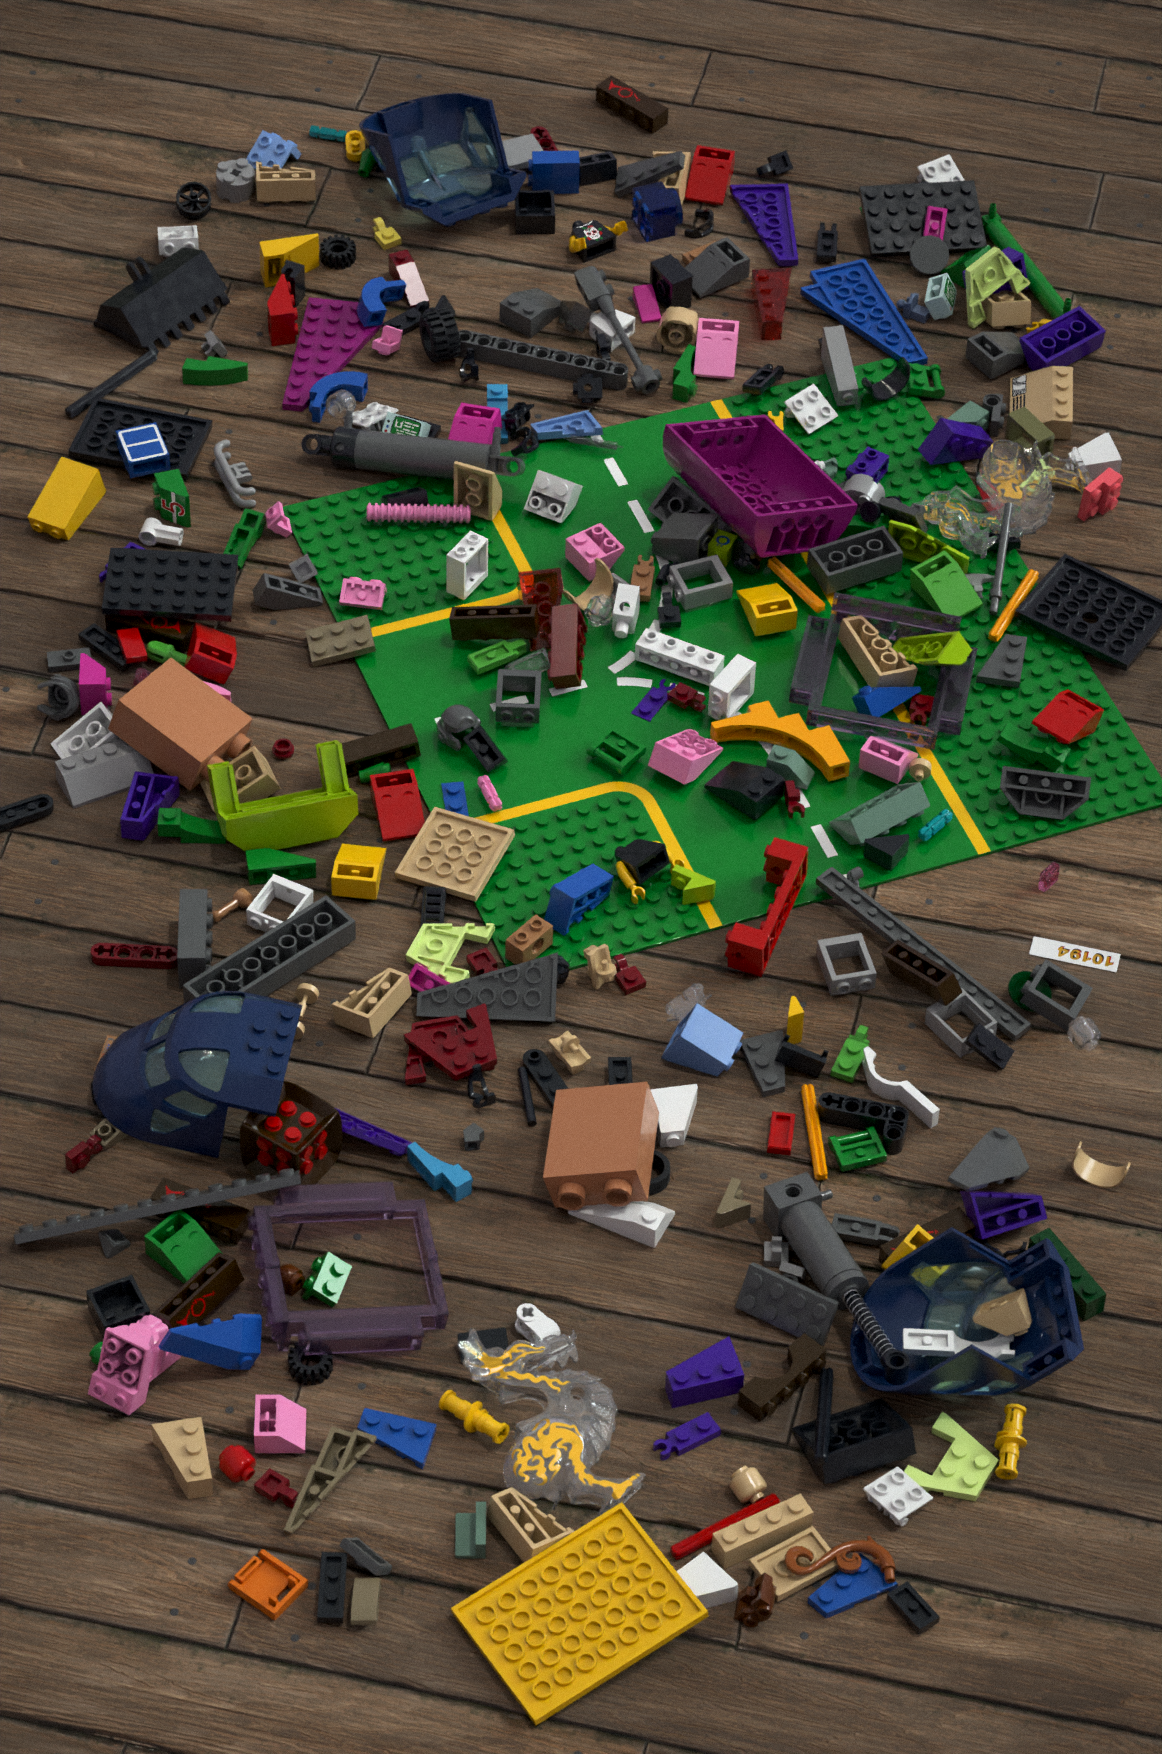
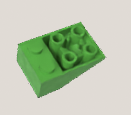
[910,550,983,624]

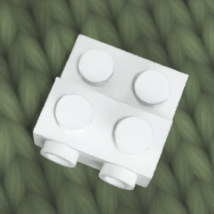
[158,225,199,257]

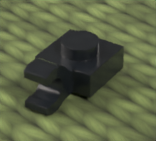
[756,150,793,176]
[657,592,681,629]

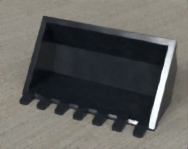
[93,247,230,354]

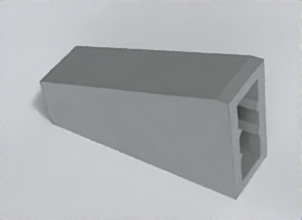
[821,325,858,406]

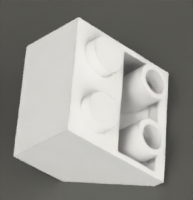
[524,470,583,523]

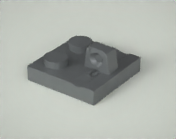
[878,497,928,533]

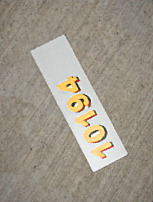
[1029,936,1121,972]

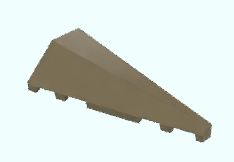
[284,1426,377,1535]

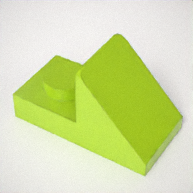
[671,864,716,905]

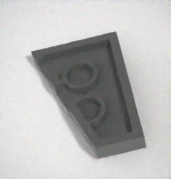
[976,634,1027,688]
[740,1030,785,1097]

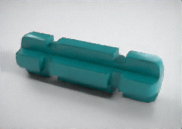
[309,125,347,142]
[918,809,953,841]

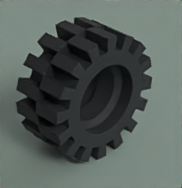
[320,235,356,270]
[288,1338,333,1386]

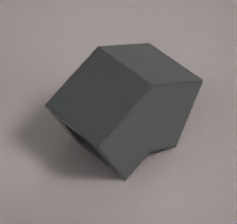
[463,1122,484,1151]

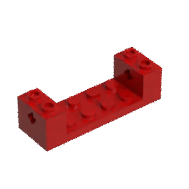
[725,837,808,977]

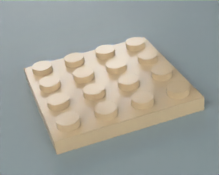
[395,807,515,902]

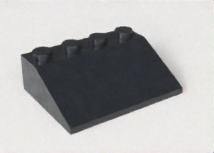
[792,1398,916,1484]

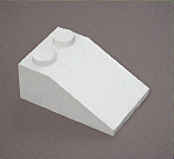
[50,702,121,759]

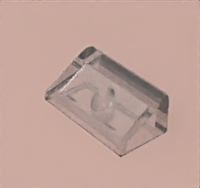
[504,648,551,672]

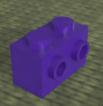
[845,447,889,484]

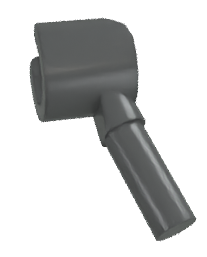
[847,866,863,888]

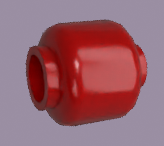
[219,1445,256,1483]

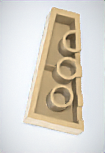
[838,615,918,687]

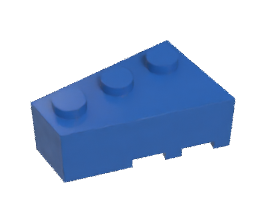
[544,864,614,936]

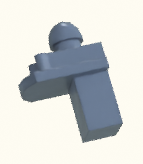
[897,293,930,324]

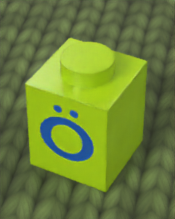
[707,529,738,566]

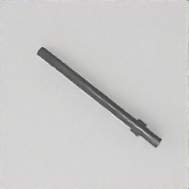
[989,502,1013,615]

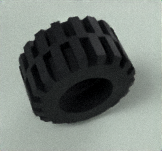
[419,308,461,363]

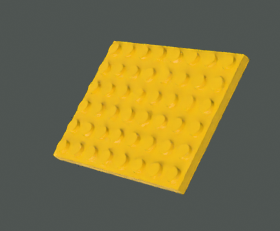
[451,1502,709,1726]

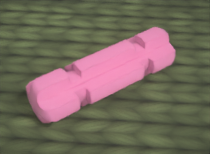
[477,775,502,812]

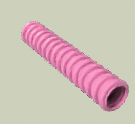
[367,503,471,524]

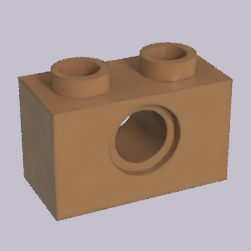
[505,914,553,965]

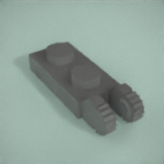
[832,1213,900,1246]

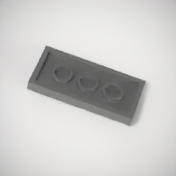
[735,1262,839,1346]

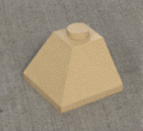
[973,1288,1032,1336]

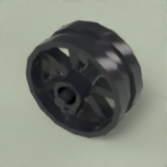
[176,182,211,220]

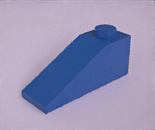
[852,685,922,721]

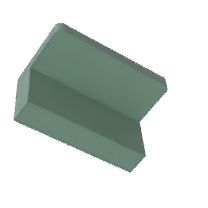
[455,1502,486,1559]

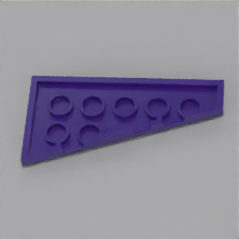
[730,184,798,266]

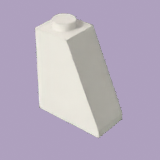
[1065,432,1122,481]
[651,1084,698,1148]
[677,1552,738,1608]

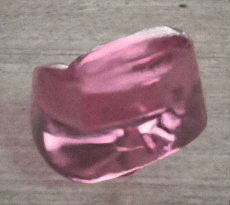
[133,668,151,687]

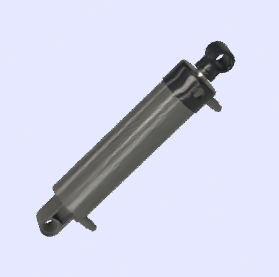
[301,410,526,480]

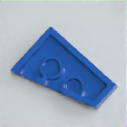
[357,1408,436,1469]
[807,1552,898,1619]

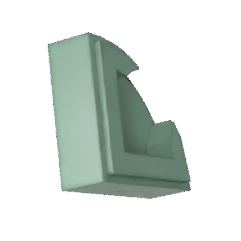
[823,457,838,479]

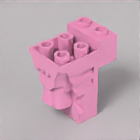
[88,1315,181,1415]

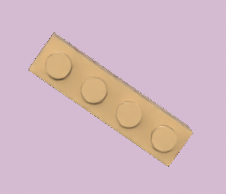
[711,1493,813,1569]

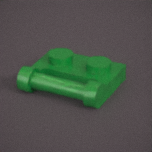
[907,363,945,398]
[587,727,646,775]
[828,1126,887,1172]

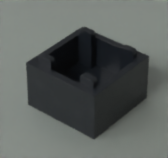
[514,190,555,234]
[650,254,693,310]
[86,1275,151,1339]

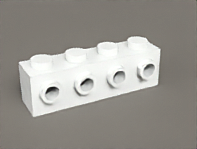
[635,628,725,686]

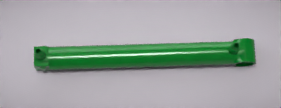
[982,203,1072,320]

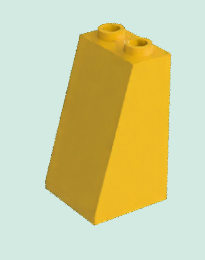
[28,457,106,541]

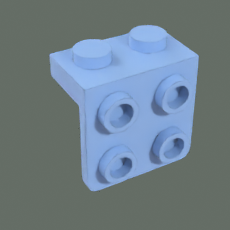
[246,130,301,170]

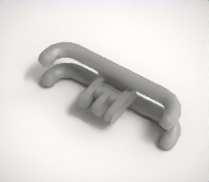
[213,439,256,508]

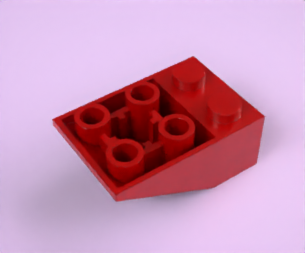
[685,145,735,205]
[267,274,298,346]
[184,622,237,685]
[1031,689,1104,744]
[370,769,425,841]

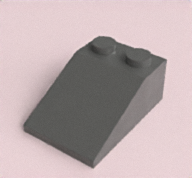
[500,288,568,338]

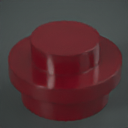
[272,739,294,759]

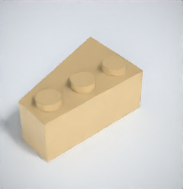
[256,162,316,203]
[331,968,412,1038]
[151,1417,213,1499]

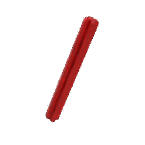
[670,1493,780,1560]

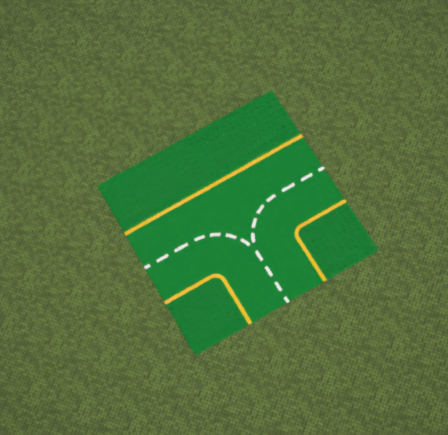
[283,358,1162,971]

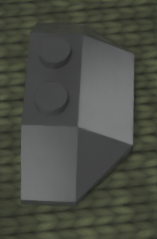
[1000,766,1091,820]

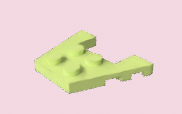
[965,246,1030,329]
[406,923,495,983]
[904,1412,998,1501]

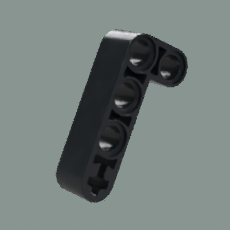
[818,1092,909,1155]

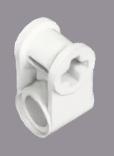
[515,1303,561,1350]

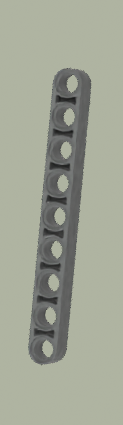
[459,330,628,390]

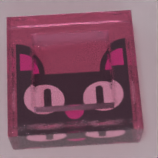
[1038,861,1060,892]

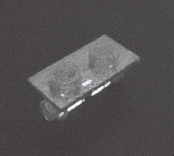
[665,983,712,1022]

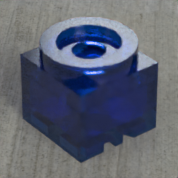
[631,181,683,242]

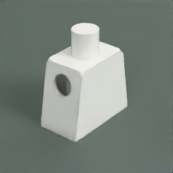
[585,309,635,352]
[612,583,640,638]

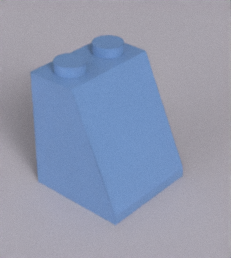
[661,1003,743,1077]

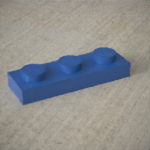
[441,781,469,816]

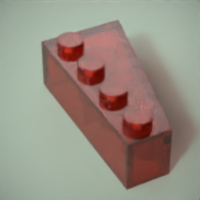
[751,268,792,340]

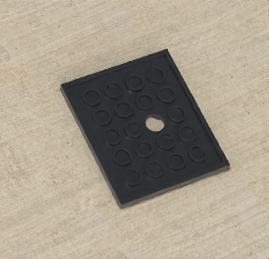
[1014,554,1162,671]

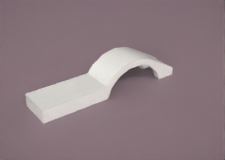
[862,1046,940,1128]
[902,1328,1015,1361]

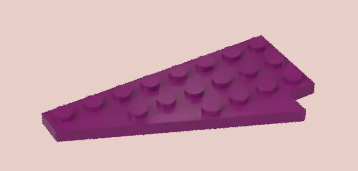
[282,297,384,412]

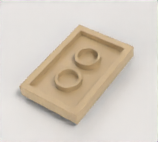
[749,1526,839,1602]

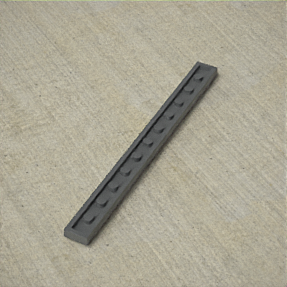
[816,867,1031,1042]
[14,1168,301,1244]

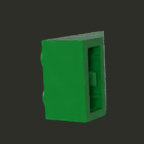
[144,1209,222,1284]

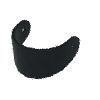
[861,357,911,401]

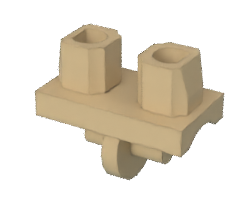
[583,944,617,990]
[549,1031,591,1075]

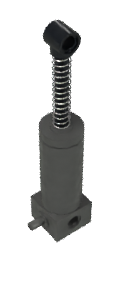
[763,1172,910,1385]

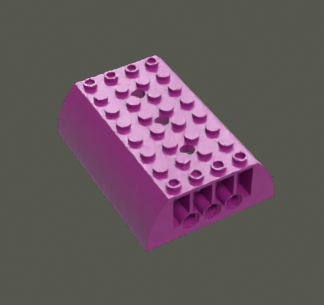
[663,414,858,558]

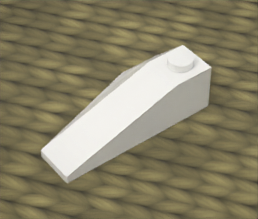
[568,1201,675,1248]

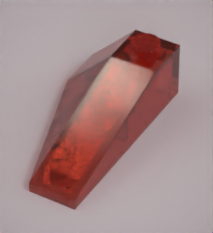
[517,568,564,651]

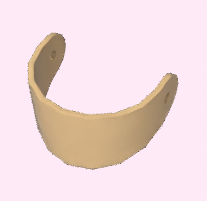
[563,558,613,612]
[1072,1141,1131,1188]

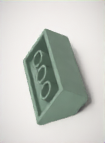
[829,782,931,846]

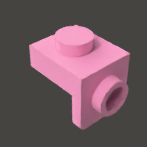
[372,325,403,355]
[265,501,292,538]

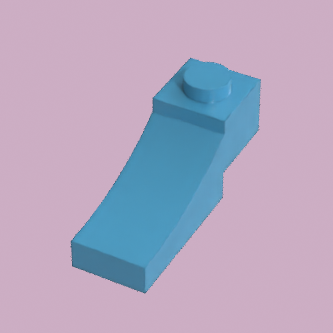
[487,384,508,444]
[407,1142,473,1202]

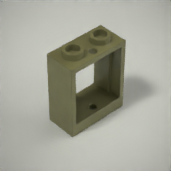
[1004,407,1055,470]

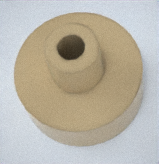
[909,758,932,781]

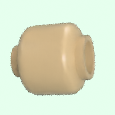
[730,1466,767,1503]

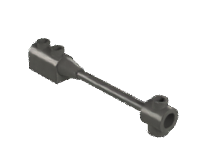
[574,266,662,394]

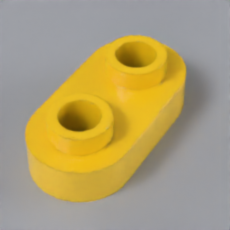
[345,130,365,162]

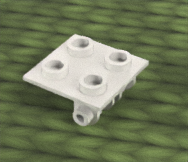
[917,154,965,183]
[784,384,838,435]
[352,402,399,432]
[863,1467,933,1527]

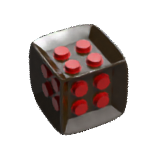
[240,1081,342,1197]

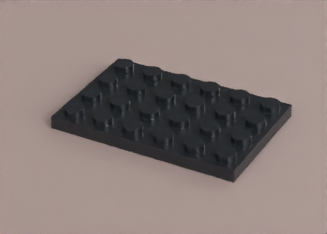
[859,180,987,257]
[68,397,213,480]
[102,547,238,622]

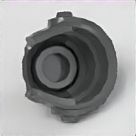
[37,674,80,721]
[437,704,481,752]

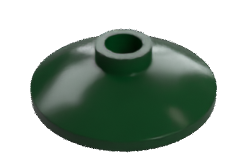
[1008,971,1052,1012]

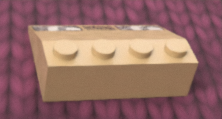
[1009,366,1073,440]

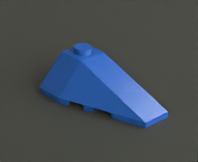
[158,1314,262,1370]

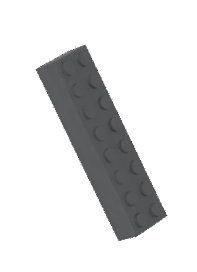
[183,895,356,1011]

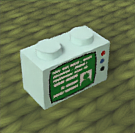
[924,273,957,320]
[382,412,431,437]

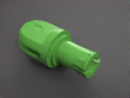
[146,641,187,667]

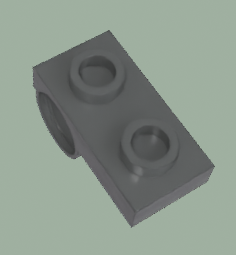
[982,394,1006,437]

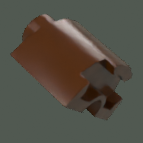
[734,1572,777,1627]

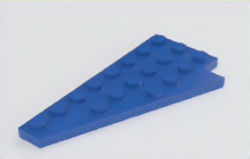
[800,259,928,365]

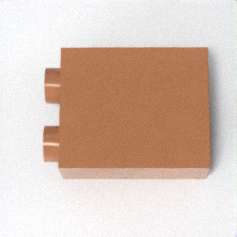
[108,658,253,791]
[543,1082,659,1210]

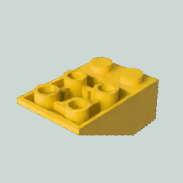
[259,233,319,288]
[736,583,798,637]
[331,844,386,900]

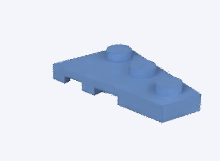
[530,410,603,440]

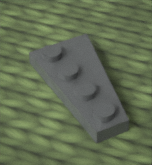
[614,151,685,197]

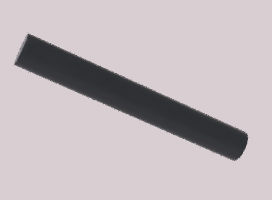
[517,1067,537,1127]

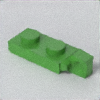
[467,638,527,675]
[831,1025,870,1083]

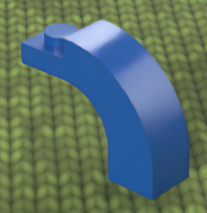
[357,276,407,327]
[309,371,368,423]

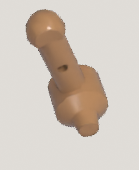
[212,888,253,922]

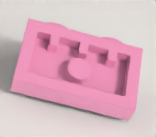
[339,577,387,610]

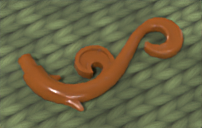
[785,1536,896,1584]

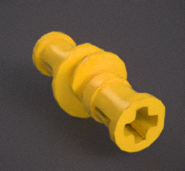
[439,1390,510,1444]
[994,1403,1027,1480]

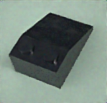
[704,761,785,820]

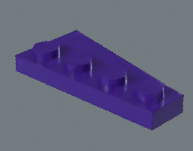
[335,1108,412,1156]

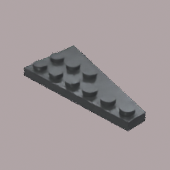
[416,952,558,1022]

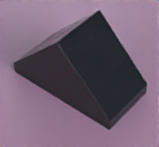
[863,834,909,871]

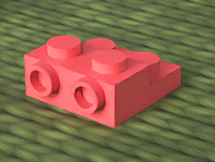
[1078,467,1123,521]

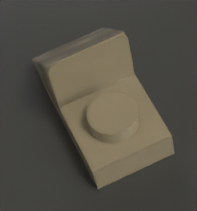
[715,1177,751,1229]

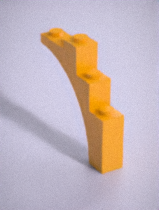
[710,701,850,782]

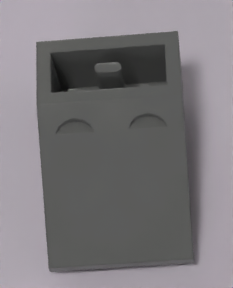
[685,237,750,298]
[965,331,1027,379]

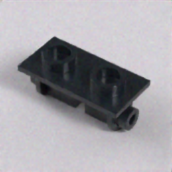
[501,402,534,433]

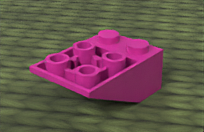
[448,403,502,444]

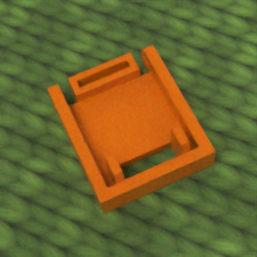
[228,1549,308,1621]

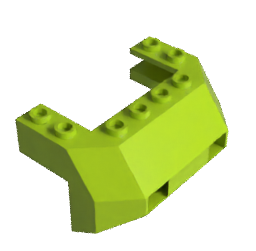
[207,740,358,851]

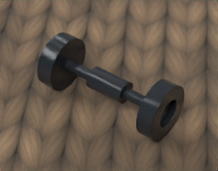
[860,496,902,522]

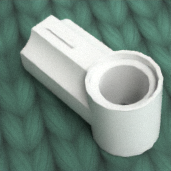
[139,518,184,546]

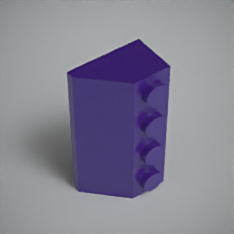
[1019,306,1106,371]

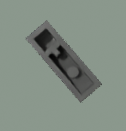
[252,573,323,610]

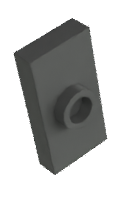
[47,647,91,672]
[339,1537,392,1575]

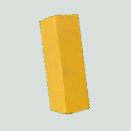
[787,996,804,1044]

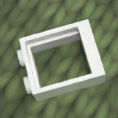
[446,531,488,600]
[708,654,756,720]
[246,874,314,932]

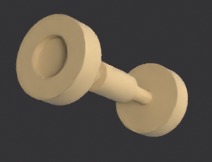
[294,983,319,1040]

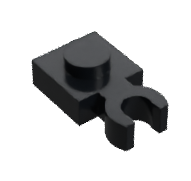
[596,333,611,361]

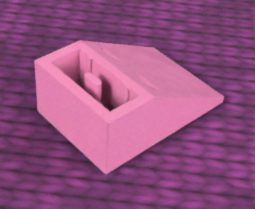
[694,318,739,379]
[648,729,723,784]

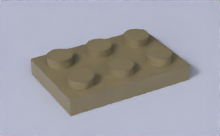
[305,615,376,667]

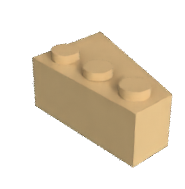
[653,151,692,207]
[487,1487,574,1563]

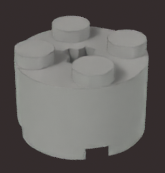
[216,158,255,203]
[842,474,885,516]

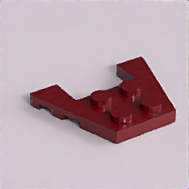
[404,1003,497,1081]
[405,1015,495,1085]

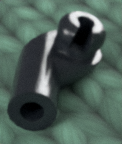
[655,562,681,586]

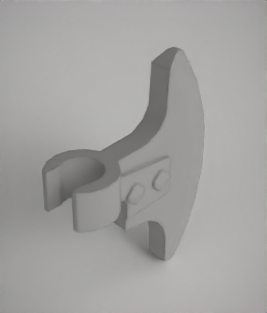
[965,573,994,599]

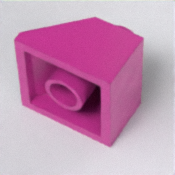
[79,653,112,715]

